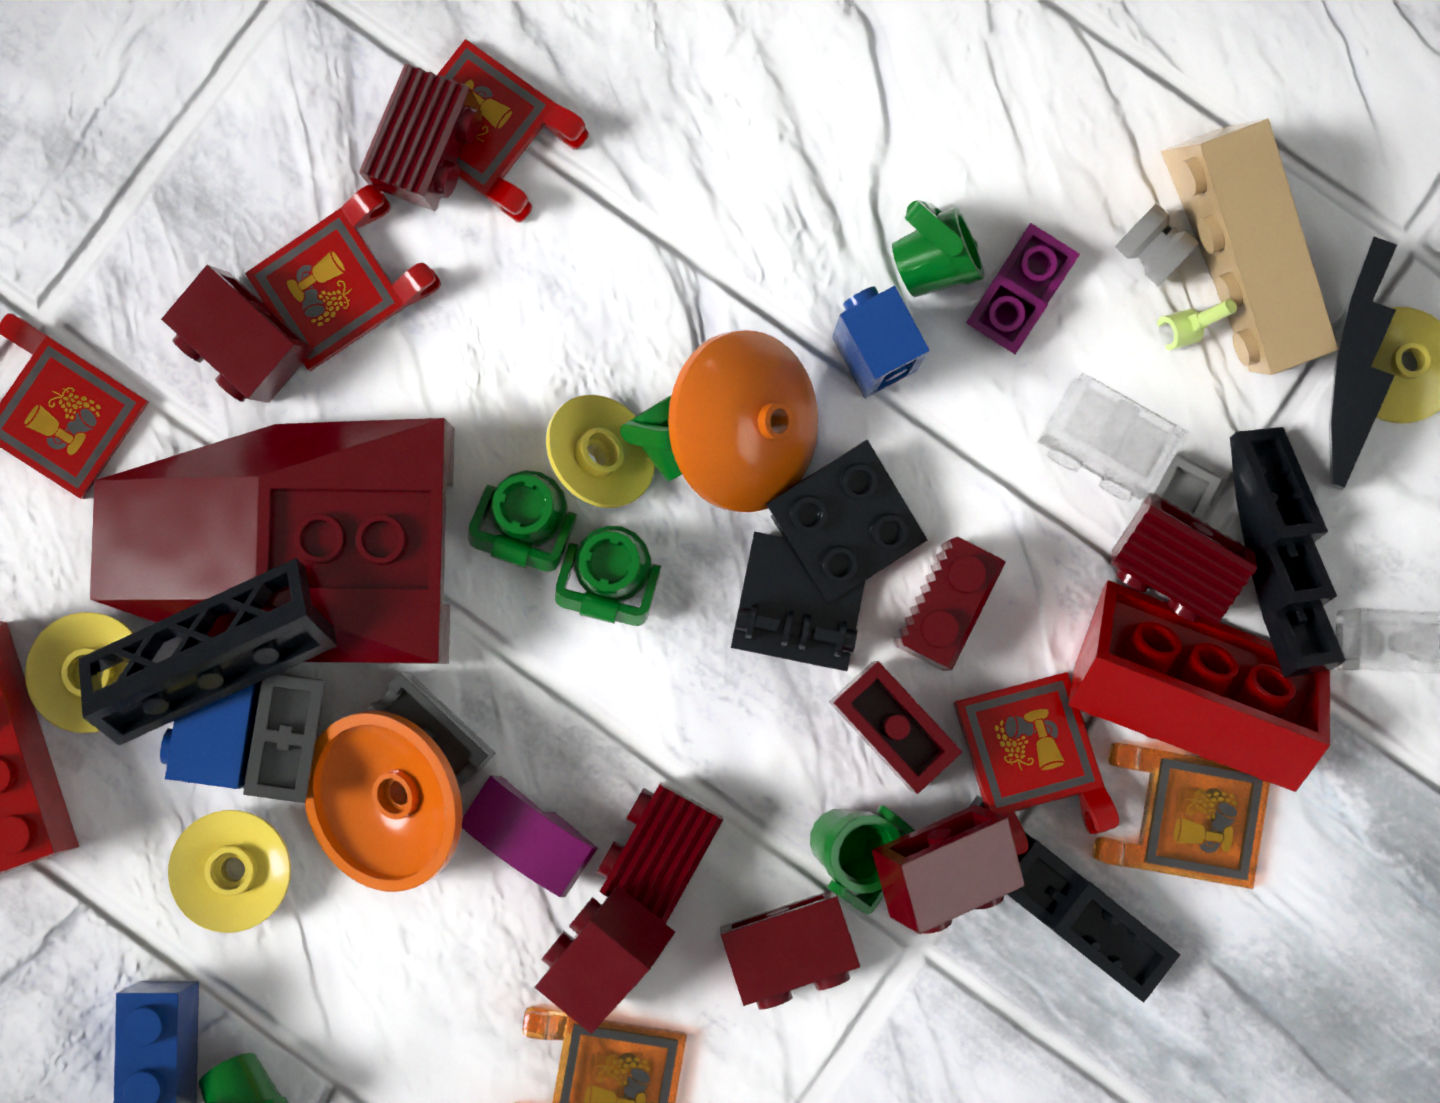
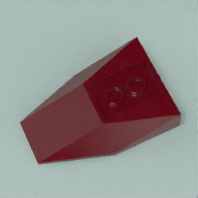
[90,418,455,664]

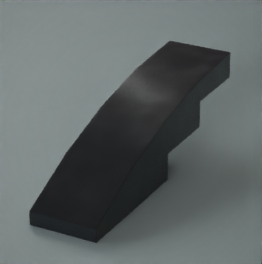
[1329,236,1397,491]
[1230,427,1346,678]
[969,795,1181,1003]

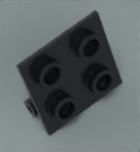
[766,439,928,604]
[731,531,866,672]

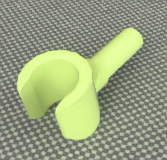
[1157,299,1237,350]

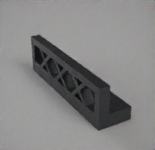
[78,558,337,746]

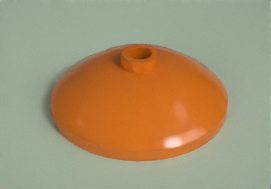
[668,330,818,512]
[305,710,463,892]

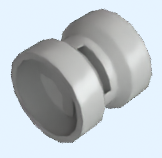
[1115,202,1200,286]

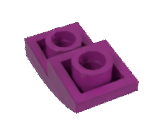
[966,222,1080,355]
[462,775,598,898]

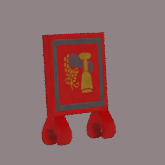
[437,39,589,223]
[245,185,441,371]
[0,313,149,499]
[953,672,1120,856]

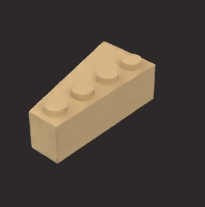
[1161,118,1339,375]

